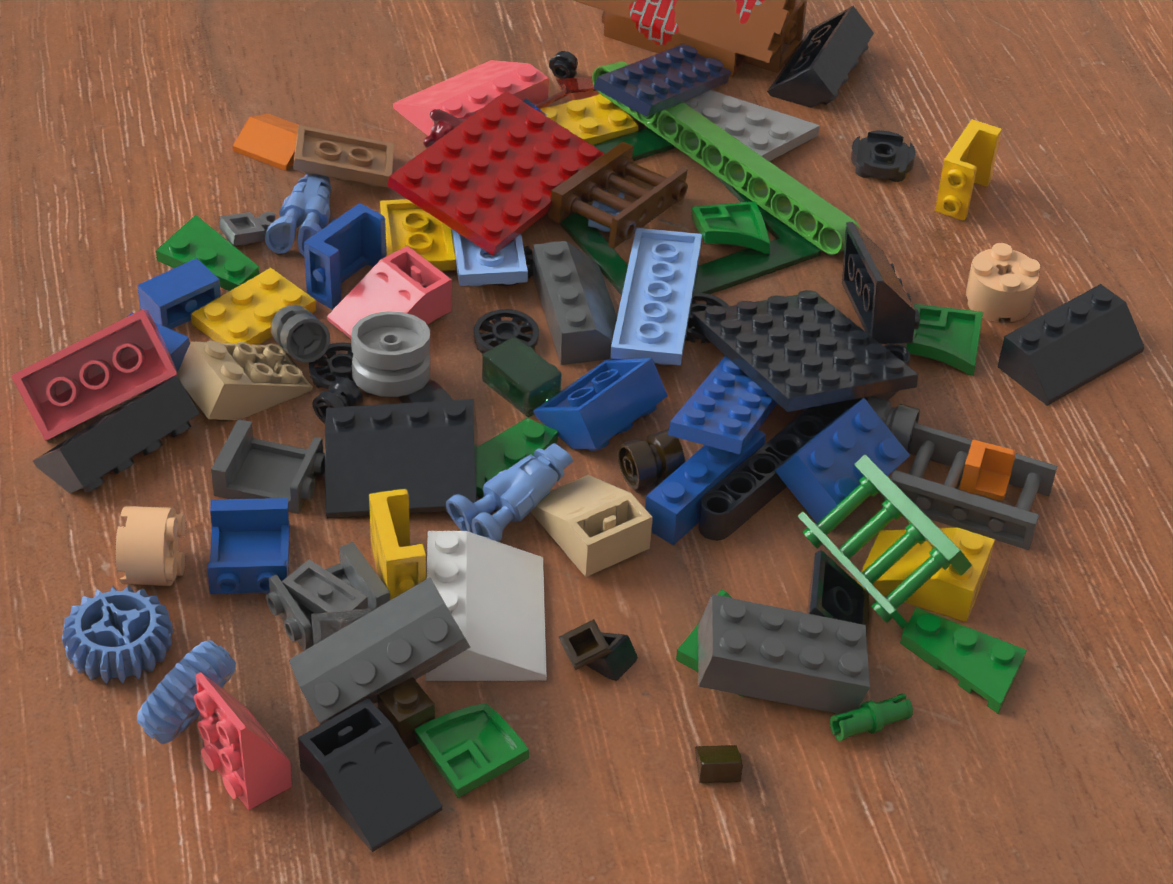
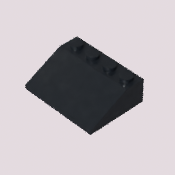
[325,399,478,518]

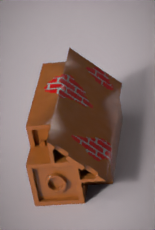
[573,0,807,78]

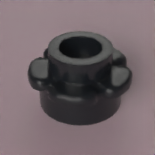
[549,51,578,79]

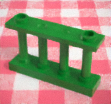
[798,455,972,629]

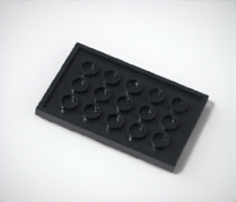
[692,290,918,412]

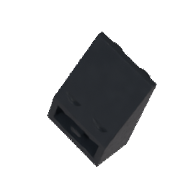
[298,698,443,852]

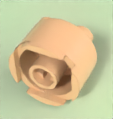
[966,243,1040,322]
[116,506,186,586]

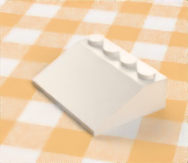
[426,531,547,681]

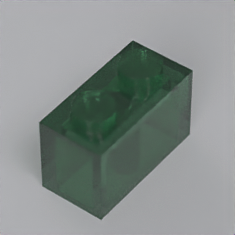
[482,336,562,418]

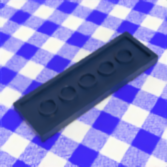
[594,44,731,117]

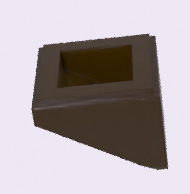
[559,619,611,670]
[695,745,743,783]

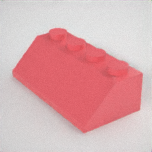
[11,309,178,441]

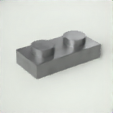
[282,559,368,630]

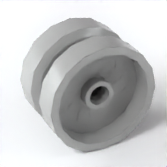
[351,311,430,397]

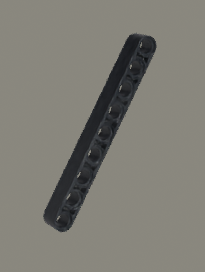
[698,344,910,541]

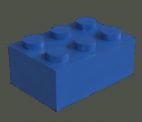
[775,398,910,523]

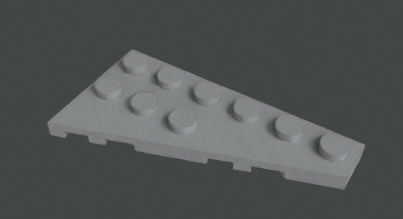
[683,90,820,161]

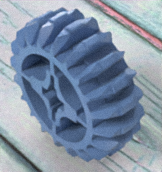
[62,585,173,684]
[137,640,236,744]

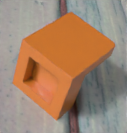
[959,440,1016,501]

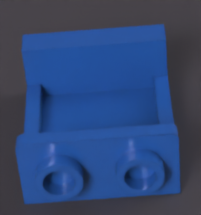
[304,203,386,309]
[207,498,290,594]

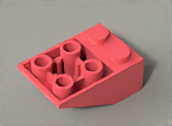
[327,246,452,339]
[194,672,292,810]

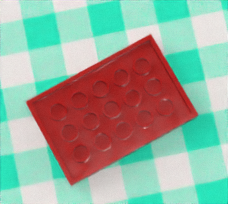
[387,91,605,256]

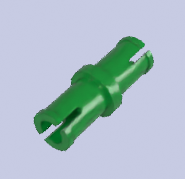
[830,693,913,741]

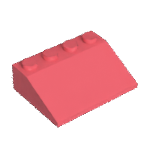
[393,60,549,136]

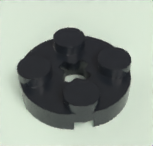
[851,130,915,182]

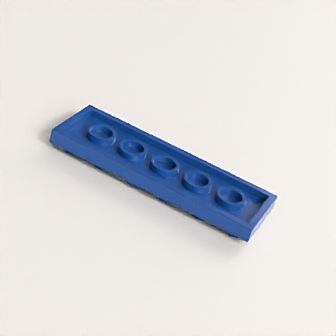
[668,356,777,454]

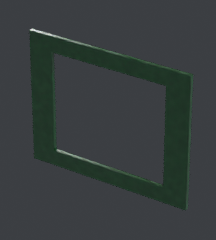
[559,128,821,296]

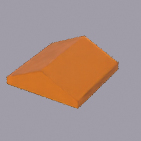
[233,113,299,171]

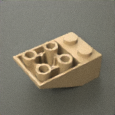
[177,340,313,420]
[530,475,652,577]

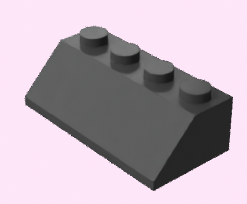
[532,241,617,365]
[289,577,470,724]

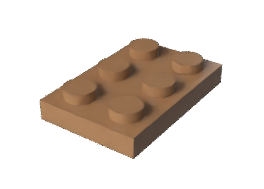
[293,125,394,188]

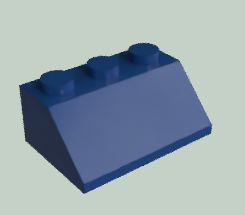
[534,358,668,452]

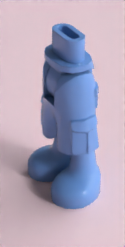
[265,174,332,256]
[446,443,573,542]

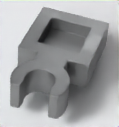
[219,212,276,246]

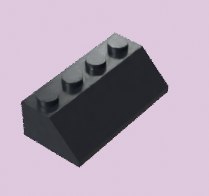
[767,5,874,108]
[842,222,920,344]
[997,284,1144,406]
[33,376,200,493]

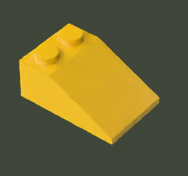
[857,528,995,623]

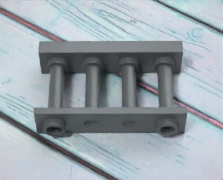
[890,423,1058,550]

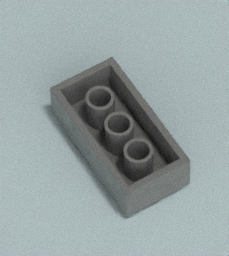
[698,594,870,714]

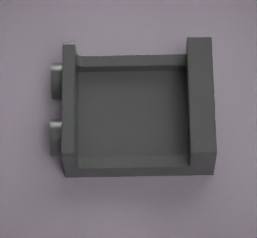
[211,419,325,514]
[266,542,390,651]

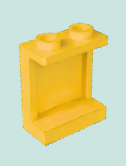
[935,119,1002,221]
[369,489,426,600]

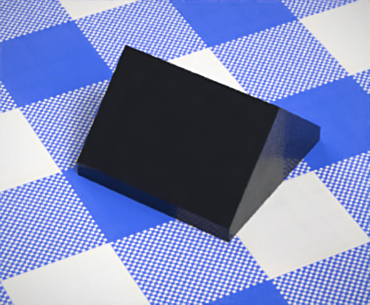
[807,550,870,638]

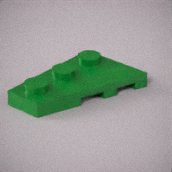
[156,215,259,291]
[477,418,558,498]
[900,607,1027,714]

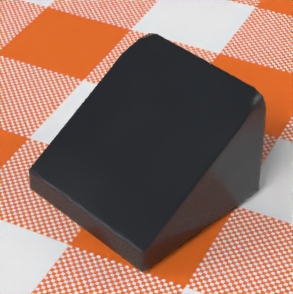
[586,632,638,681]

